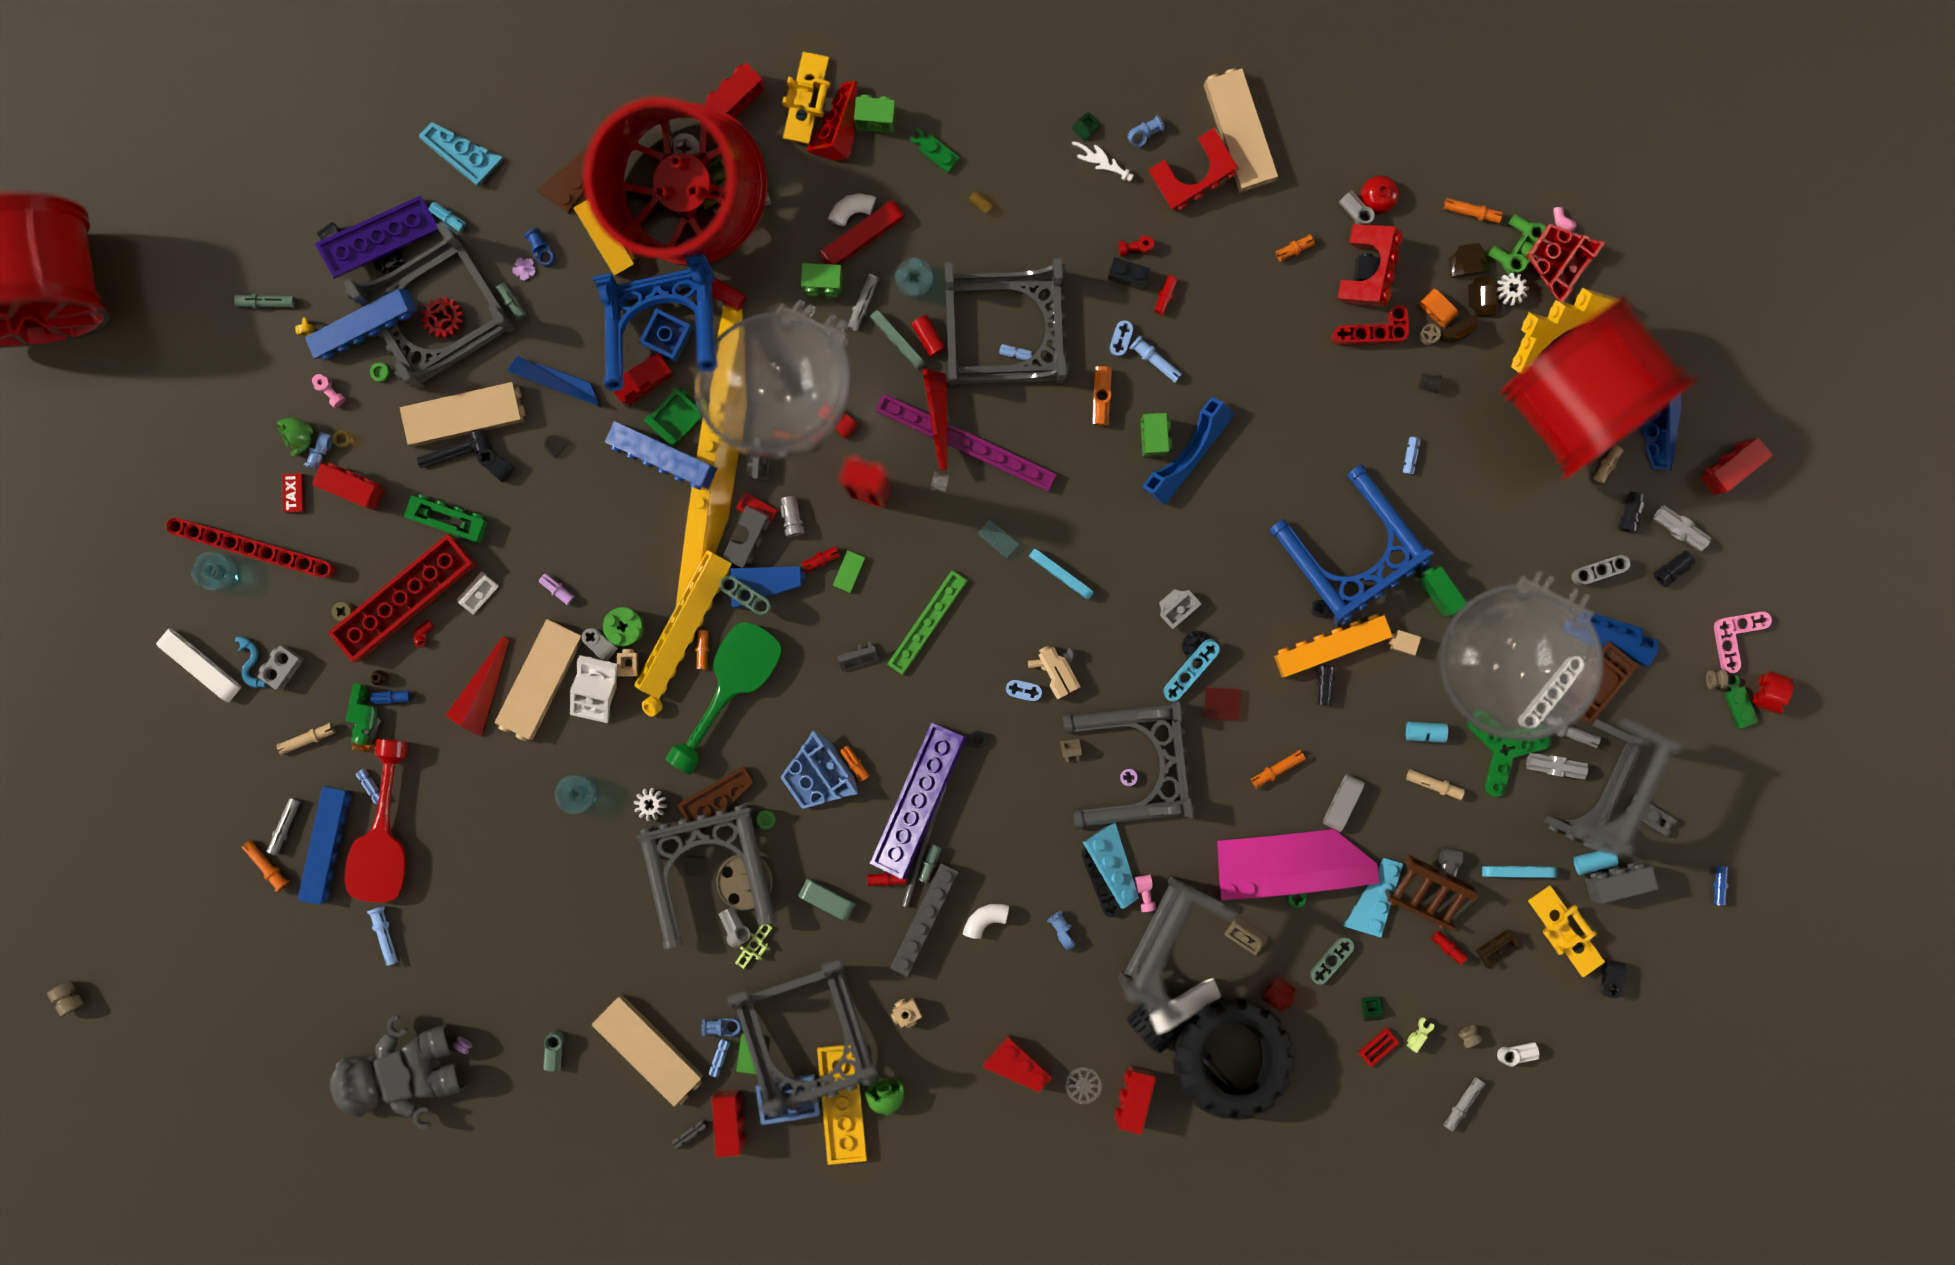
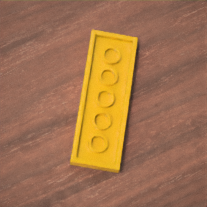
[817,1044,867,1165]

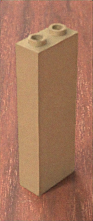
[1204,68,1278,193]
[399,382,526,447]
[495,619,582,741]
[591,994,704,1106]

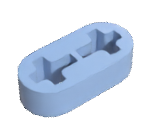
[1110,320,1133,357]
[1006,680,1042,701]

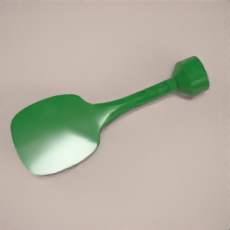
[665,622,782,775]

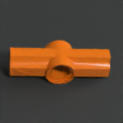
[1092,366,1112,426]

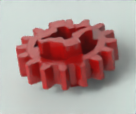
[421,296,464,339]

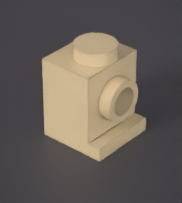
[617,649,640,677]

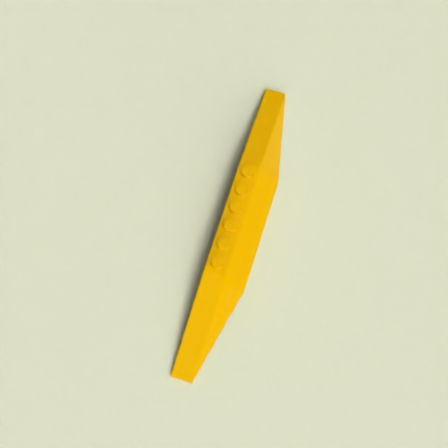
[676,306,747,606]

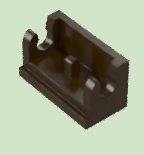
[1475,929,1521,969]

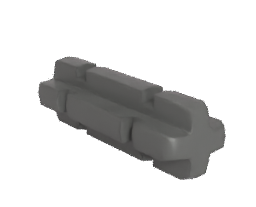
[672,1120,708,1150]

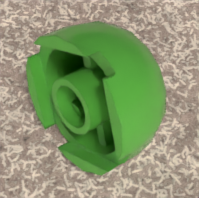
[277,417,313,456]
[865,1078,904,1115]

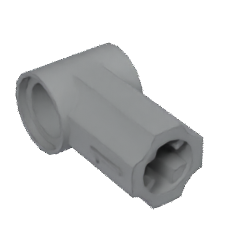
[1339,191,1374,225]
[719,907,751,948]

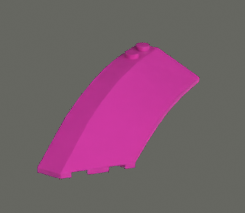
[1217,829,1379,900]

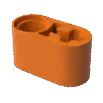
[1419,289,1459,328]

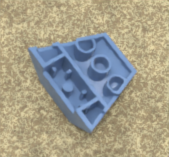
[780,730,858,809]

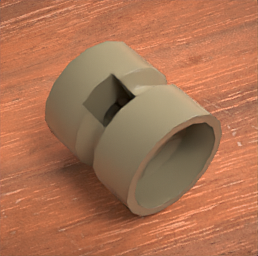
[47,981,84,1017]

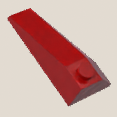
[807,80,858,161]

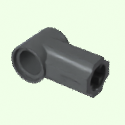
[1437,847,1463,885]

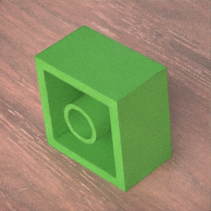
[854,95,896,133]
[801,263,843,298]
[1140,413,1172,457]

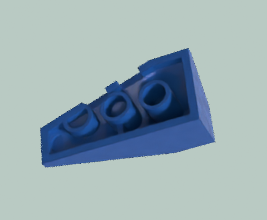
[1640,393,1681,470]

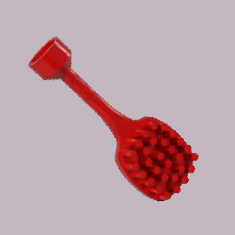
[345,739,408,903]

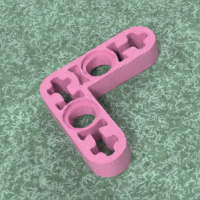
[1714,612,1772,673]

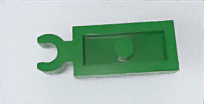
[910,128,960,174]
[1724,675,1758,729]

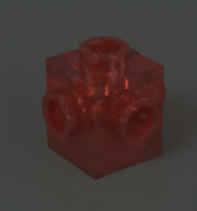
[1262,977,1296,1012]

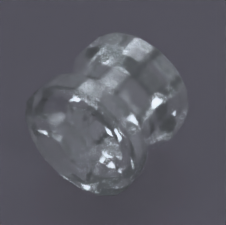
[930,472,949,493]

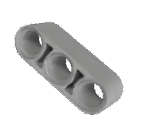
[1571,555,1630,585]
[1323,774,1365,832]

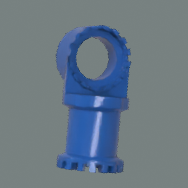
[524,227,555,267]

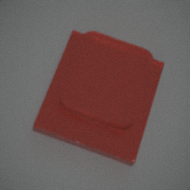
[1204,688,1241,720]

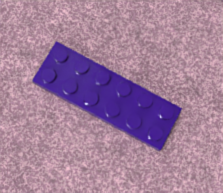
[315,195,439,279]

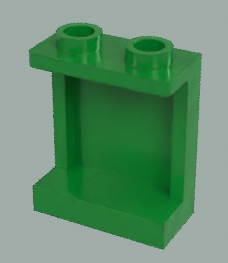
[643,387,704,448]

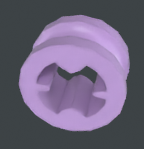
[1120,769,1137,786]
[453,1036,473,1054]

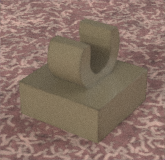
[1060,739,1082,762]

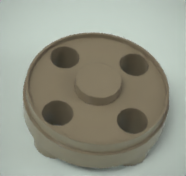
[716,855,773,910]

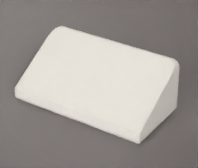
[457,571,499,615]

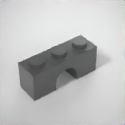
[722,505,771,568]

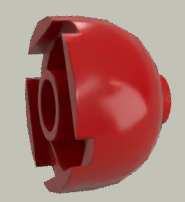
[1360,175,1399,215]

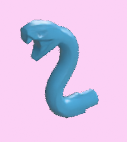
[235,637,267,688]

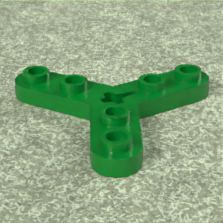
[1467,713,1552,797]

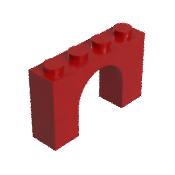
[1149,128,1239,211]
[1337,224,1403,307]

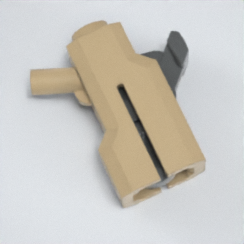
[1028,645,1081,699]

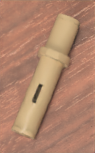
[277,722,336,755]
[1406,769,1465,801]

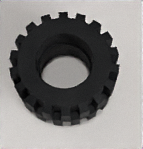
[1127,1003,1177,1054]

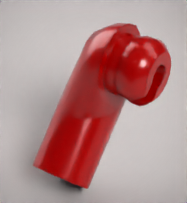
[413,620,434,648]

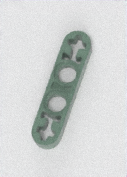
[870,310,926,371]

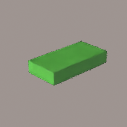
[833,550,865,593]
[736,1032,756,1074]

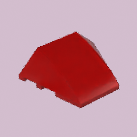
[1526,224,1605,302]

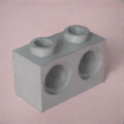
[257,645,304,690]

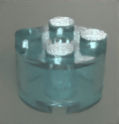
[895,257,934,299]
[191,552,238,592]
[554,775,597,814]

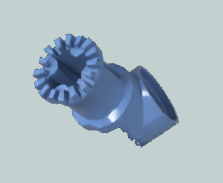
[1127,115,1165,147]
[304,432,333,470]
[1047,910,1076,952]
[701,1017,742,1036]

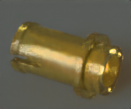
[968,190,993,215]

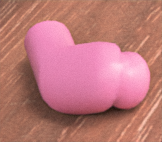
[1553,207,1576,231]

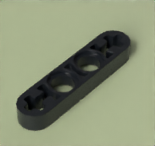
[1081,847,1120,917]

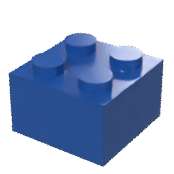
[639,308,693,363]

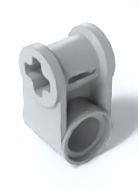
[582,628,619,661]

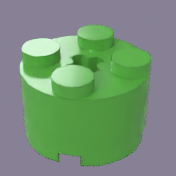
[603,607,645,647]

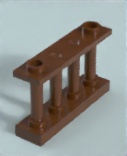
[1384,854,1479,932]

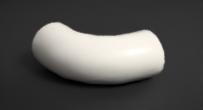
[827,193,877,227]
[963,904,1009,939]

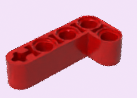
[1331,304,1409,346]

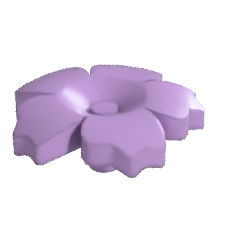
[512,258,536,281]

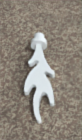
[1072,142,1134,182]

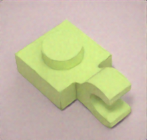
[1407,1017,1434,1053]

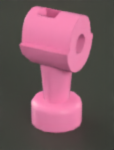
[312,374,346,408]
[1135,874,1157,912]

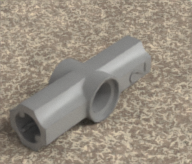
[1653,505,1711,552]
[1526,753,1588,780]

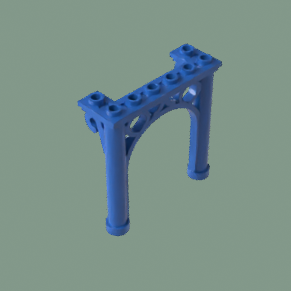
[593,253,718,391]
[1269,464,1433,627]

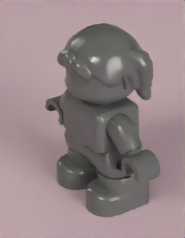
[330,1014,465,1129]

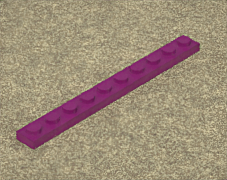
[875,393,1056,492]

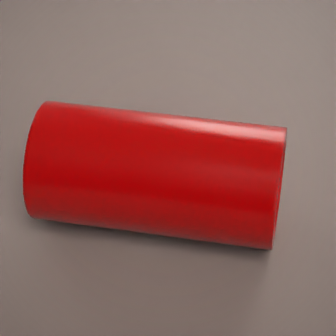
[712,278,747,312]
[911,314,947,357]

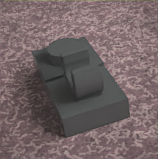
[747,440,771,481]
[837,641,879,672]

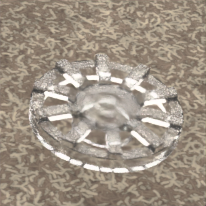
[1066,1067,1102,1104]

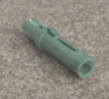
[234,293,296,309]

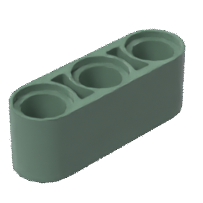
[720,576,771,615]
[798,878,856,922]

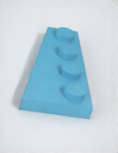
[419,122,503,187]
[1083,823,1139,909]
[1343,858,1403,937]

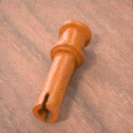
[241,840,290,893]

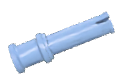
[1129,335,1182,383]
[367,906,398,966]

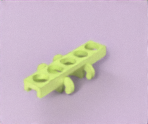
[735,924,773,969]

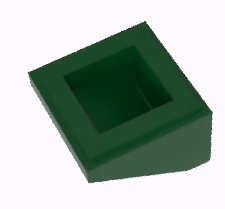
[1072,112,1101,141]
[1361,996,1384,1022]

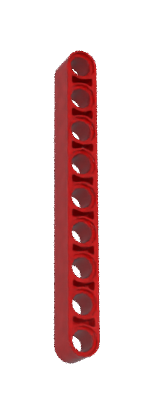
[166,518,336,579]

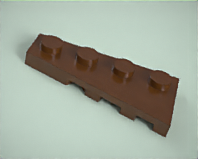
[537,146,589,214]
[677,766,754,838]

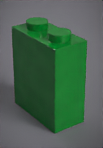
[1417,566,1467,617]

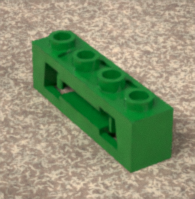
[404,494,488,543]

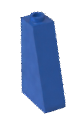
[731,566,805,608]

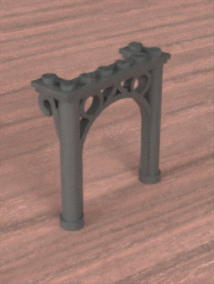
[1062,702,1196,829]
[636,804,778,949]

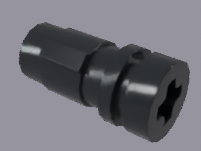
[1618,492,1645,534]
[1653,551,1695,588]
[1316,666,1336,705]

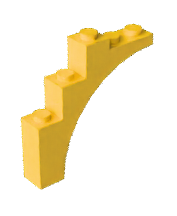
[1511,288,1618,373]

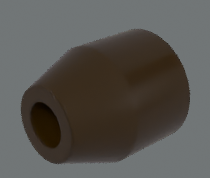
[370,670,388,686]

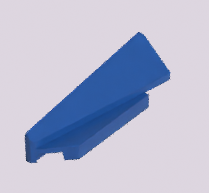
[507,356,600,407]
[1565,611,1658,667]

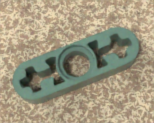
[1310,937,1354,985]

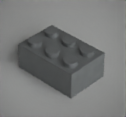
[1585,861,1658,904]

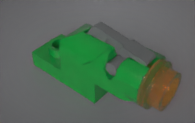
[345,683,381,752]

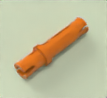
[1443,198,1503,224]
[1250,750,1306,789]

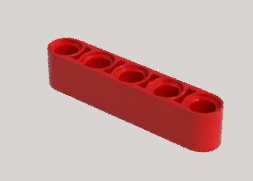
[818,200,905,265]

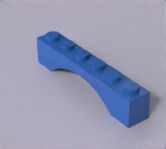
[1142,397,1235,505]

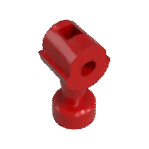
[1118,235,1154,257]

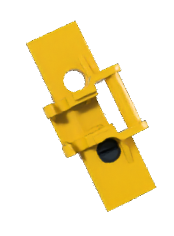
[782,52,831,144]
[1528,885,1605,977]

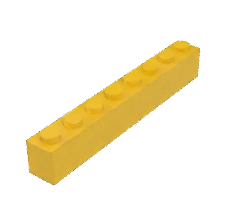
[634,550,732,699]

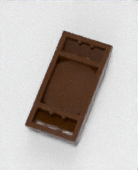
[1561,641,1638,725]

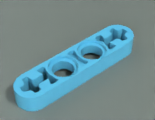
[1029,549,1094,600]
[1163,639,1220,701]
[1482,866,1557,877]

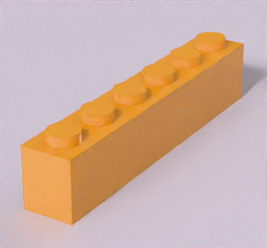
[1274,613,1393,677]

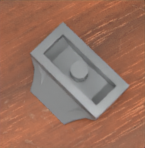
[1159,589,1201,630]

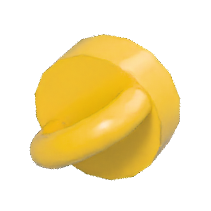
[295,317,316,337]
[642,696,663,717]

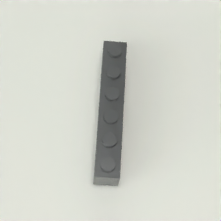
[890,862,958,977]

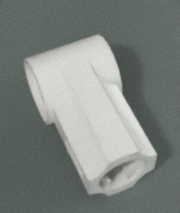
[1497,1042,1540,1066]

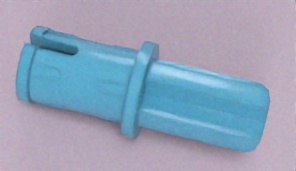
[429,202,466,233]

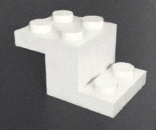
[570,655,617,723]

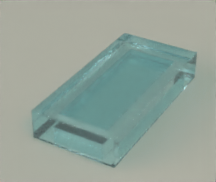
[977,519,1019,559]

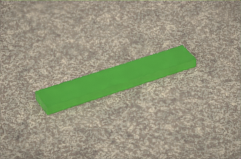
[887,570,968,675]

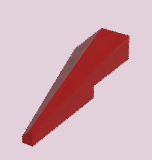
[922,369,948,472]
[445,636,510,737]

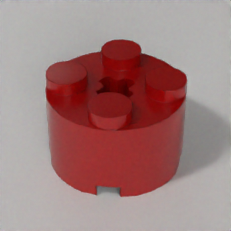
[1752,671,1794,715]

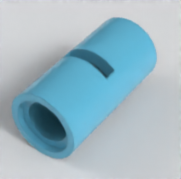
[1406,722,1448,743]
[1574,851,1618,875]

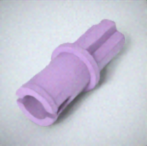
[539,573,575,605]

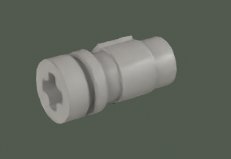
[780,496,804,537]

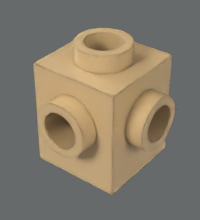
[891,997,922,1028]

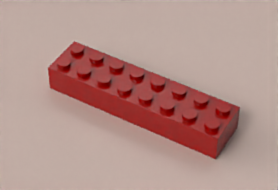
[839,456,892,509]
[328,534,477,663]

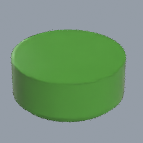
[370,363,391,383]
[756,810,776,829]

